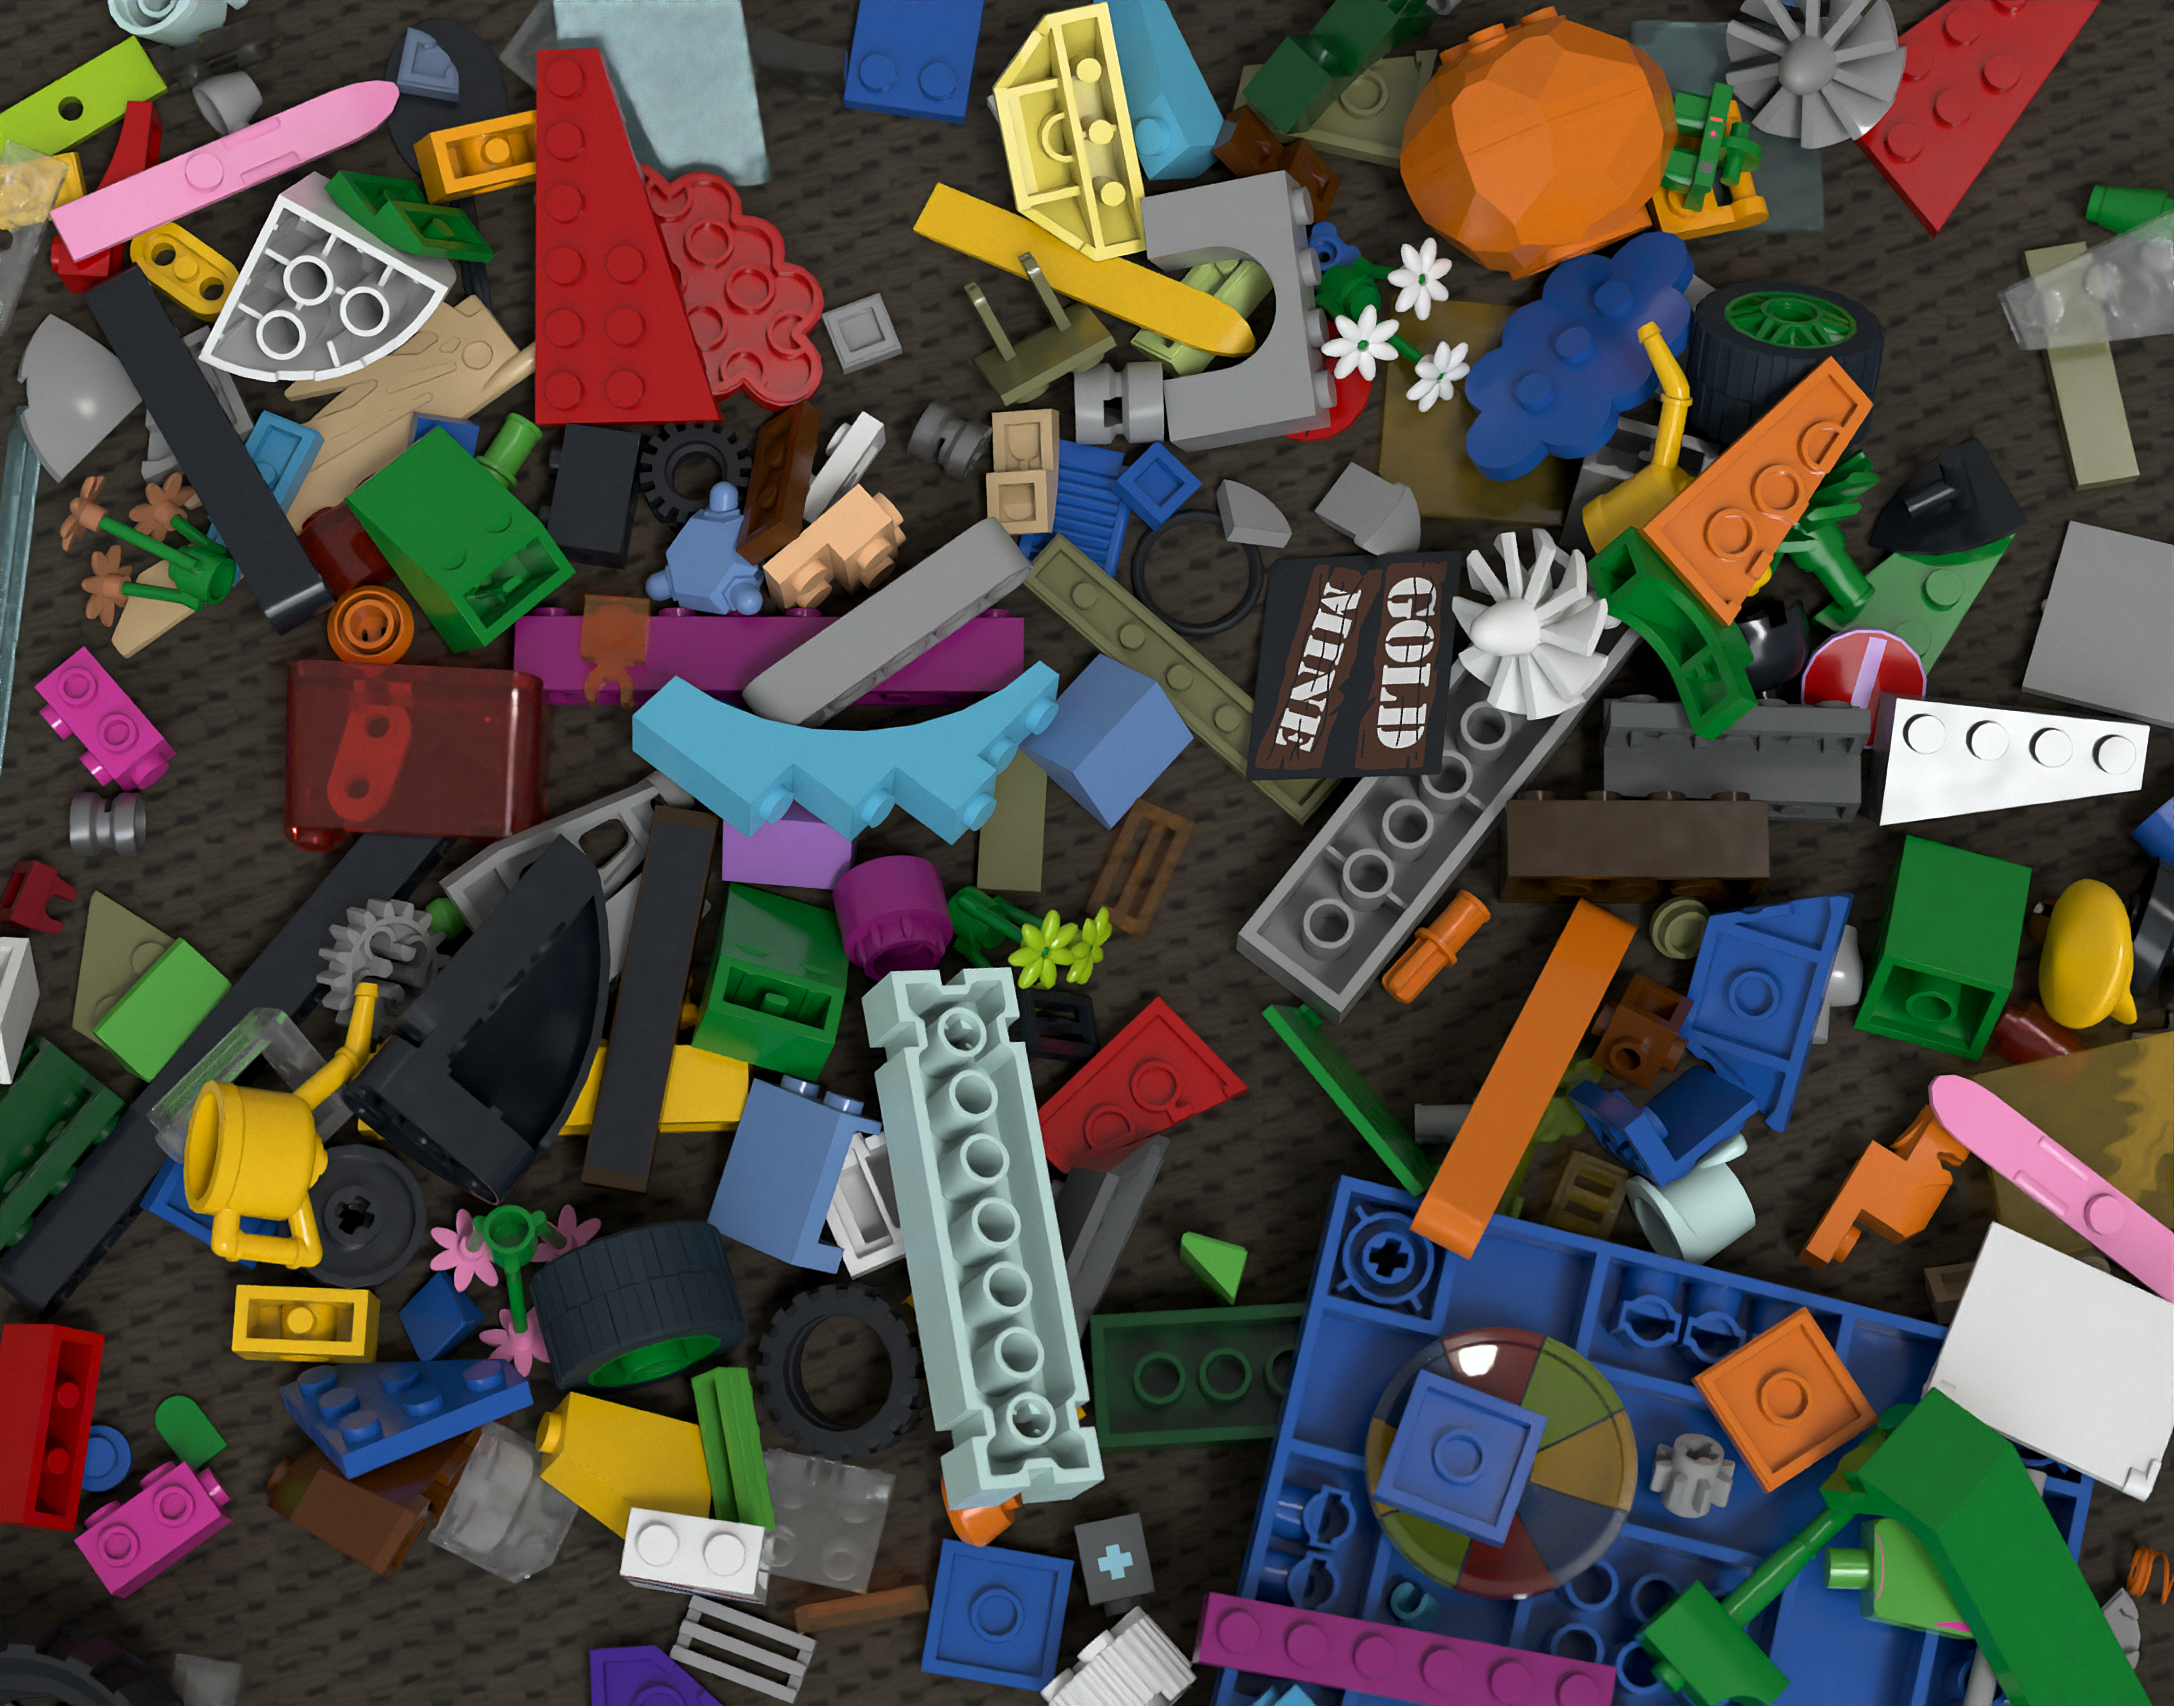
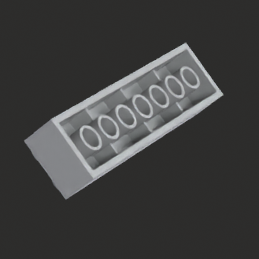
[1236,545,1644,1027]

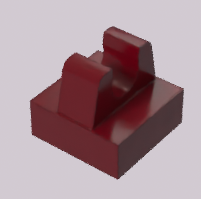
[0,860,77,934]

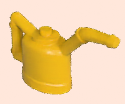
[1582,321,1772,596]
[184,983,379,1269]

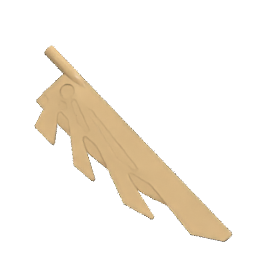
[111,295,535,659]

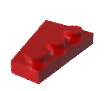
[1037,996,1249,1178]

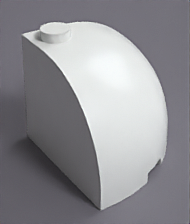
[198,171,457,382]

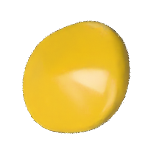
[2039,879,2137,1029]

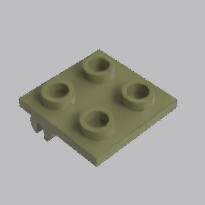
[964,251,1117,406]

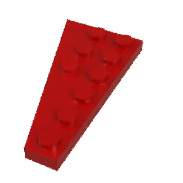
[1852,0,2102,239]
[535,48,725,427]

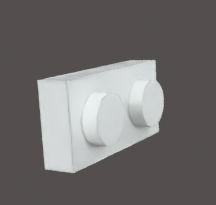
[802,411,886,532]

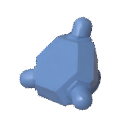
[645,481,765,615]

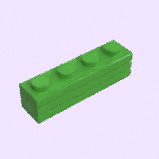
[691,1367,776,1533]

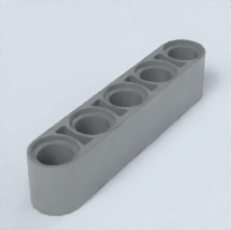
[742,516,1034,729]

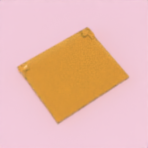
[1379,294,1567,528]
[1968,1030,2174,1254]

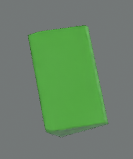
[91,937,233,1083]
[1179,1231,1248,1307]

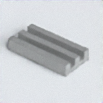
[669,1594,818,1704]

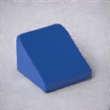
[398,1270,486,1361]

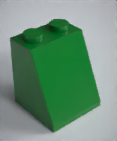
[1853,835,2032,1062]

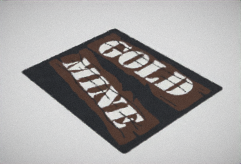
[1246,551,1462,781]

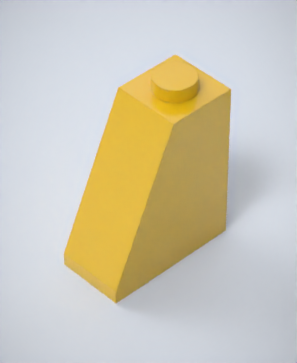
[535,1392,712,1540]

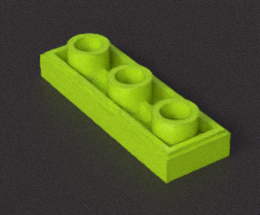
[0,35,169,166]

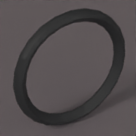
[1131,509,1264,637]

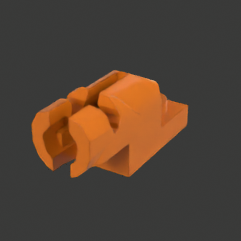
[1797,1104,1970,1272]

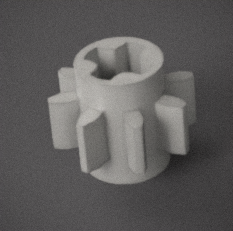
[1649,1433,1736,1518]

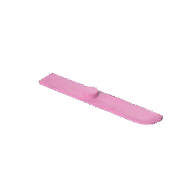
[49,80,399,263]
[1928,1075,2174,1304]

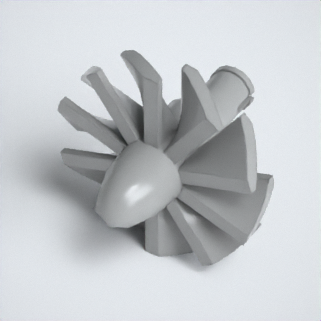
[1725,0,1907,149]

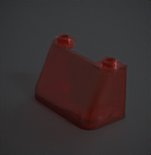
[284,660,555,853]

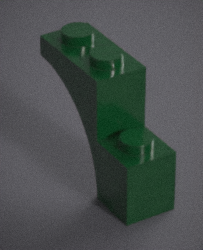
[1242,0,1440,135]

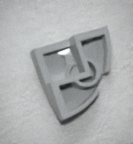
[17,314,143,483]

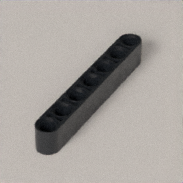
[82,261,336,636]

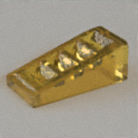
[1543,1150,1633,1242]

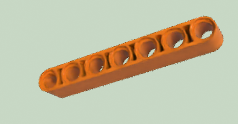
[1409,898,1638,1260]

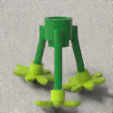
[947,885,1113,1031]

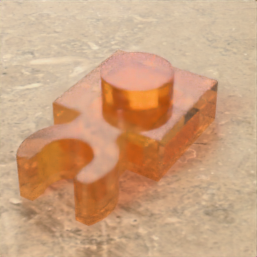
[580,595,652,709]

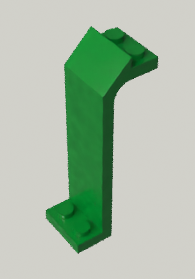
[1819,1386,2152,1706]

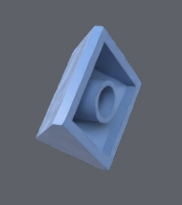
[1018,653,1194,831]

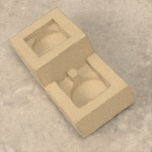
[986,409,1059,536]

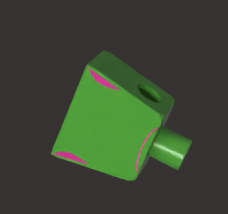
[1822,1518,1975,1639]

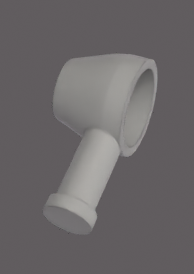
[192,71,263,183]

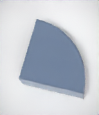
[397,27,460,102]

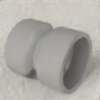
[1074,361,1164,445]

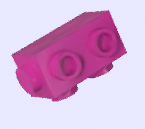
[35,646,176,793]
[74,1461,234,1599]

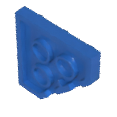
[279,1359,534,1480]

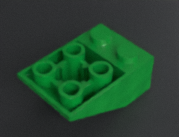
[343,425,576,653]
[691,882,849,1082]

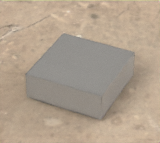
[821,293,902,375]

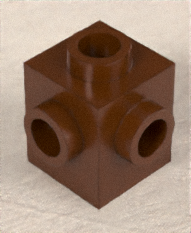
[1590,972,1694,1091]

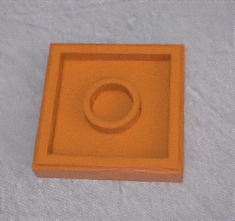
[1690,1306,1878,1494]

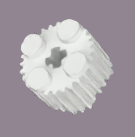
[1041,1606,1197,1706]

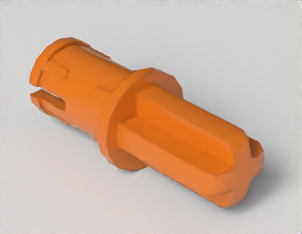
[1381,890,1491,1004]

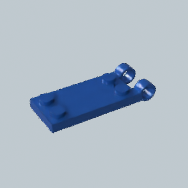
[843,0,986,124]

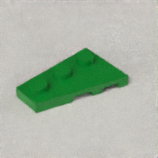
[1810,533,2016,676]

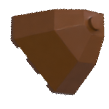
[266,1414,513,1580]

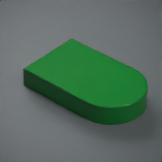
[155,1396,229,1470]

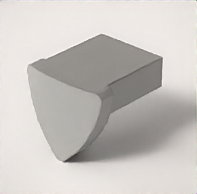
[1314,462,1421,555]

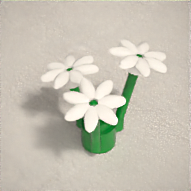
[1315,238,1470,412]

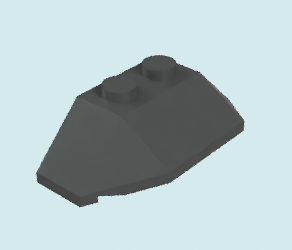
[1051,1134,1170,1348]

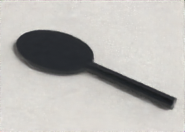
[384,18,509,315]

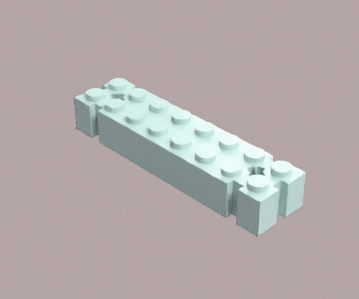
[862,967,1104,1510]

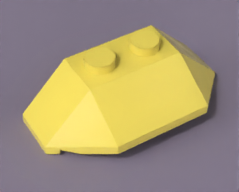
[992,1,1147,262]

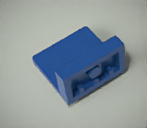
[1567,1065,1760,1188]

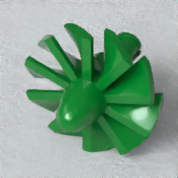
[1770,448,1880,613]

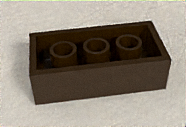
[1497,790,1770,904]

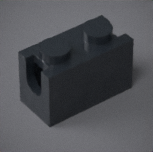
[538,423,647,570]

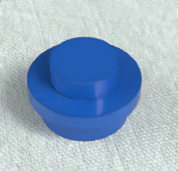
[82,1425,133,1492]

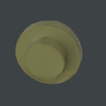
[1649,896,1711,959]

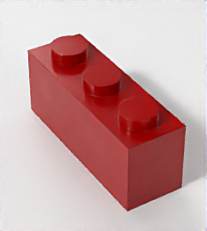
[0,1324,105,1532]

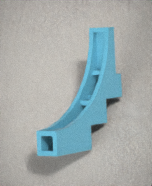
[632,660,1059,845]

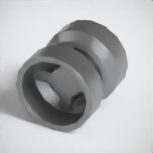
[907,399,992,483]
[69,792,146,856]

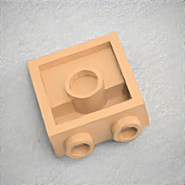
[763,483,906,615]

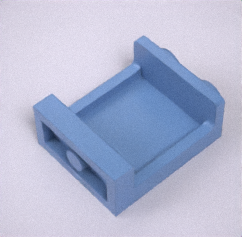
[707,1074,883,1274]

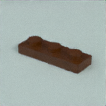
[736,398,822,566]

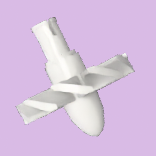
[1452,528,1622,720]

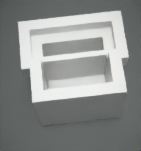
[826,1130,906,1280]

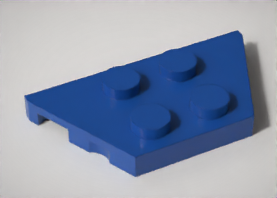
[1678,892,1855,1133]

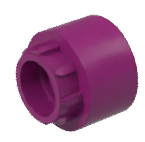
[832,855,953,981]

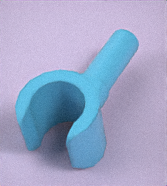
[1391,1582,1441,1631]

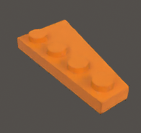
[1637,356,1874,628]

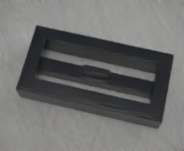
[1008,987,1101,1063]

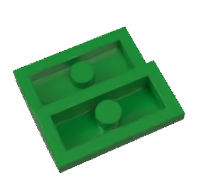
[324,170,496,263]

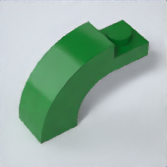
[1586,526,1758,741]

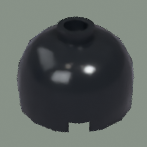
[1734,599,1810,700]

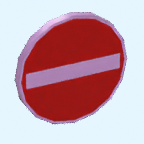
[1799,627,1927,749]

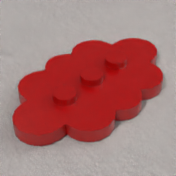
[640,162,824,413]

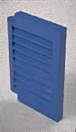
[1019,439,1131,579]

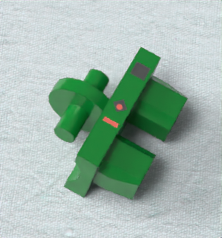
[1660,82,1763,212]

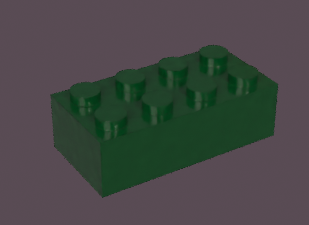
[1090,1303,1305,1455]

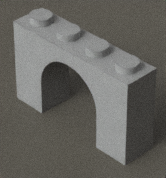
[1140,170,1337,452]

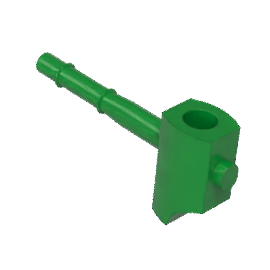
[1633,1505,1858,1706]

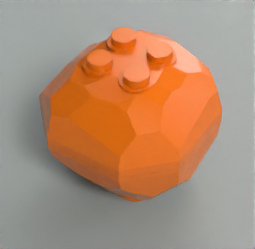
[1400,6,1678,281]

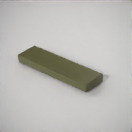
[2021,241,2140,492]

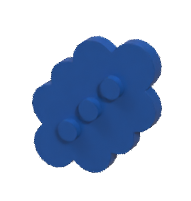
[1464,231,1694,481]

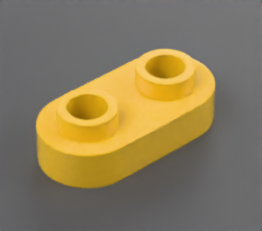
[130,222,239,322]

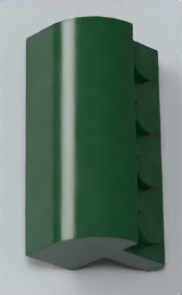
[0,1032,129,1259]

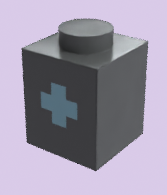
[1074,1513,1155,1618]

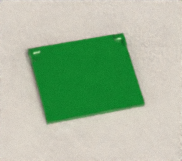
[1262,1003,1441,1198]

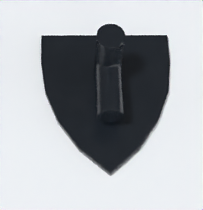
[1870,437,2030,556]

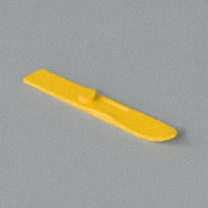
[913,182,1257,357]

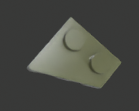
[72,890,176,1052]

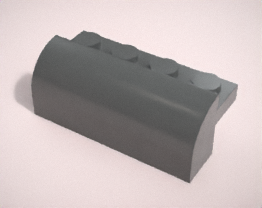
[1598,695,1870,823]

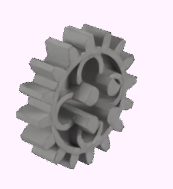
[316,898,451,1039]

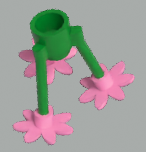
[430,1204,602,1377]

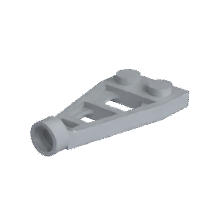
[439,770,695,933]

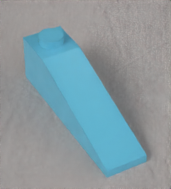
[1093,0,1224,180]

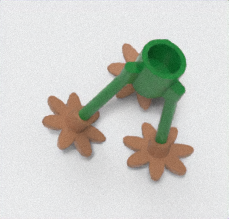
[59,472,236,627]

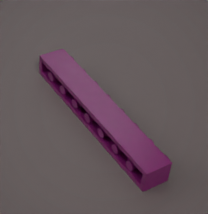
[513,607,1025,707]

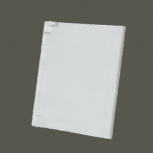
[1921,1221,2174,1502]

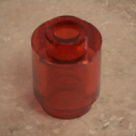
[1991,1000,2092,1092]

